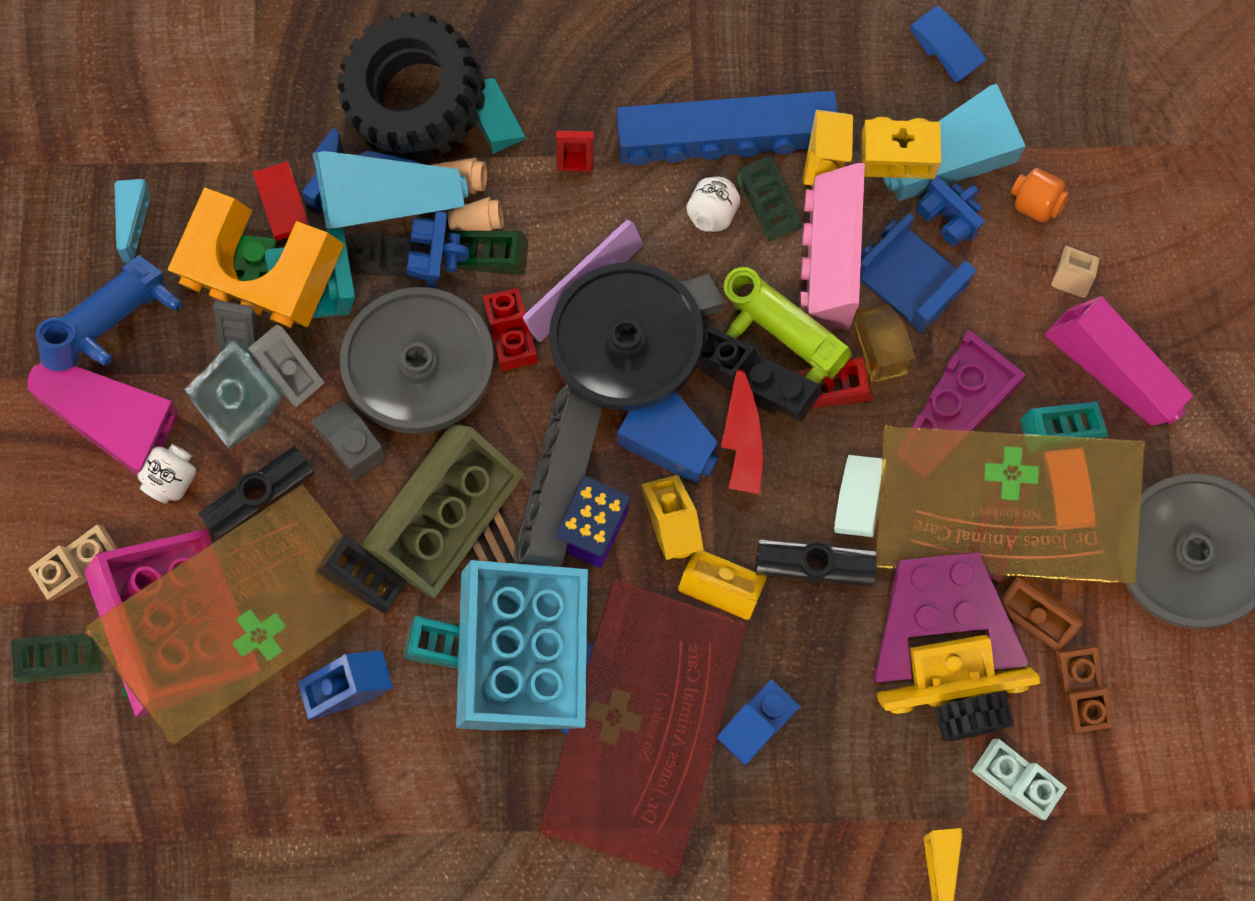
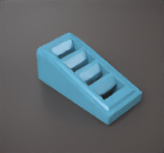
[114,179,151,264]

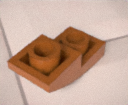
[1055,645,1114,734]

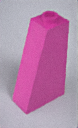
[1044,296,1193,426]
[27,361,179,477]

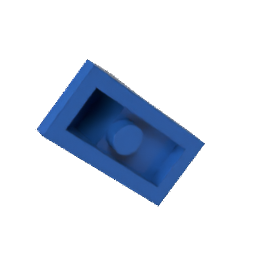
[716,679,801,766]

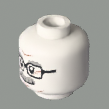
[686,176,740,232]
[137,444,197,504]

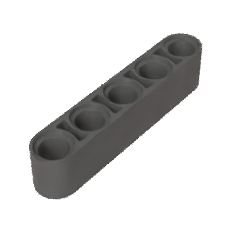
[514,386,602,567]

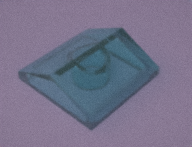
[184,339,283,448]

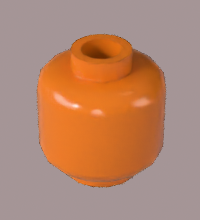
[1011,168,1069,223]

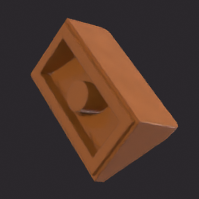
[1000,572,1085,651]

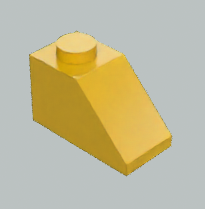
[641,475,704,560]

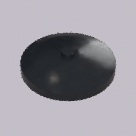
[549,262,703,411]

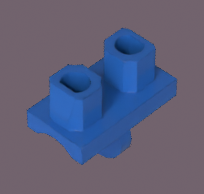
[916,176,985,247]
[406,211,470,289]

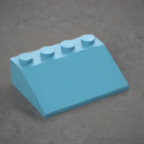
[456,560,588,731]

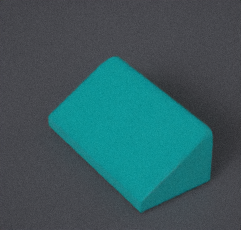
[475,78,526,154]

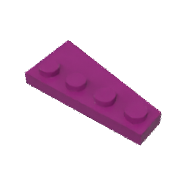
[896,329,1026,483]

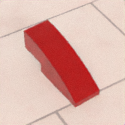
[721,369,763,494]

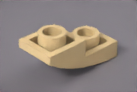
[28,524,118,601]

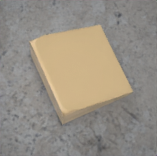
[1052,246,1100,298]

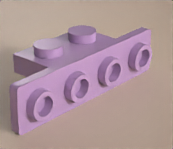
[523,220,643,342]

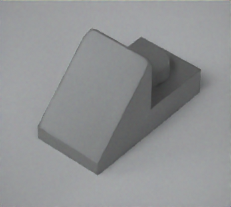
[248,324,325,407]

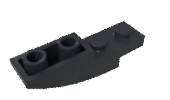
[697,324,823,421]

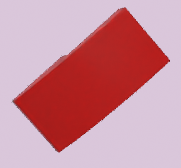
[253,161,310,241]
[482,288,538,372]

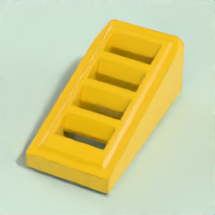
[923,828,962,901]

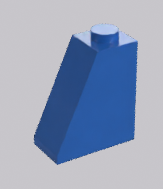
[617,393,720,486]

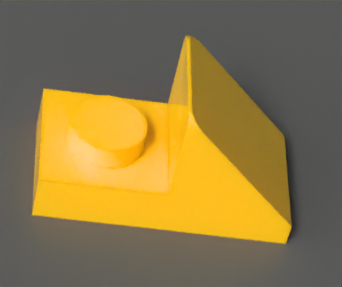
[802,110,853,186]

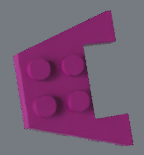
[873,552,1028,682]

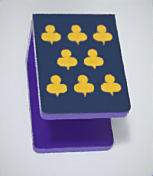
[556,476,631,568]

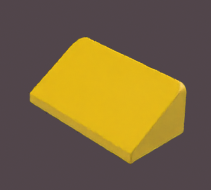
[678,550,767,620]

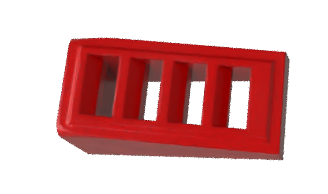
[556,130,594,172]
[794,357,873,408]

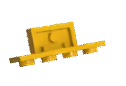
[877,635,1040,714]

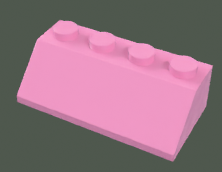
[799,163,865,331]

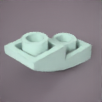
[834,455,887,537]
[972,739,1067,820]

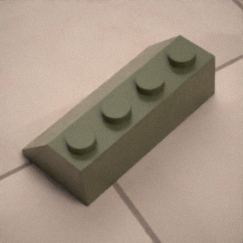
[361,424,524,599]

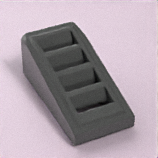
[213,300,264,361]

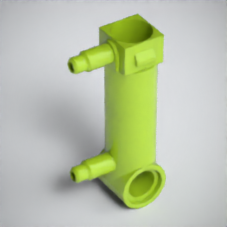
[724,267,852,384]

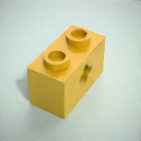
[860,117,941,179]

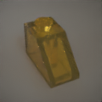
[853,304,915,382]

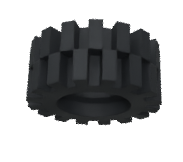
[935,692,1014,742]

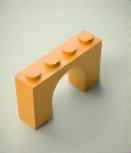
[167,187,345,328]

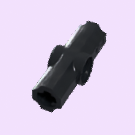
[198,445,315,542]
[755,540,877,587]

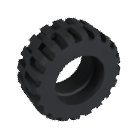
[337,12,485,161]

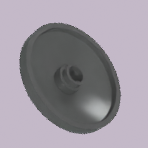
[340,287,494,434]
[1116,474,1255,630]

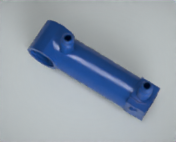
[36,255,182,372]

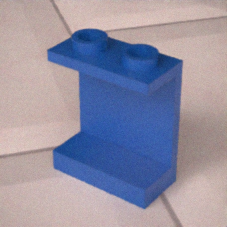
[860,213,977,334]

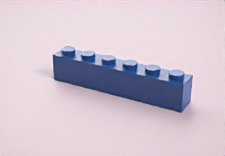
[616,91,837,166]

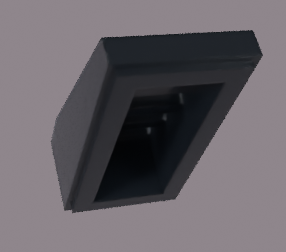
[315,535,407,614]

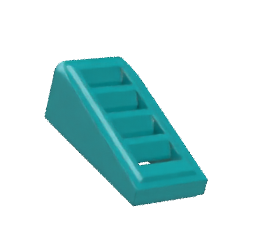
[1020,401,1109,453]
[403,616,460,669]

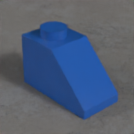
[298,651,393,720]

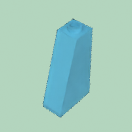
[883,84,1026,202]
[313,151,468,229]

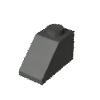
[311,400,386,483]

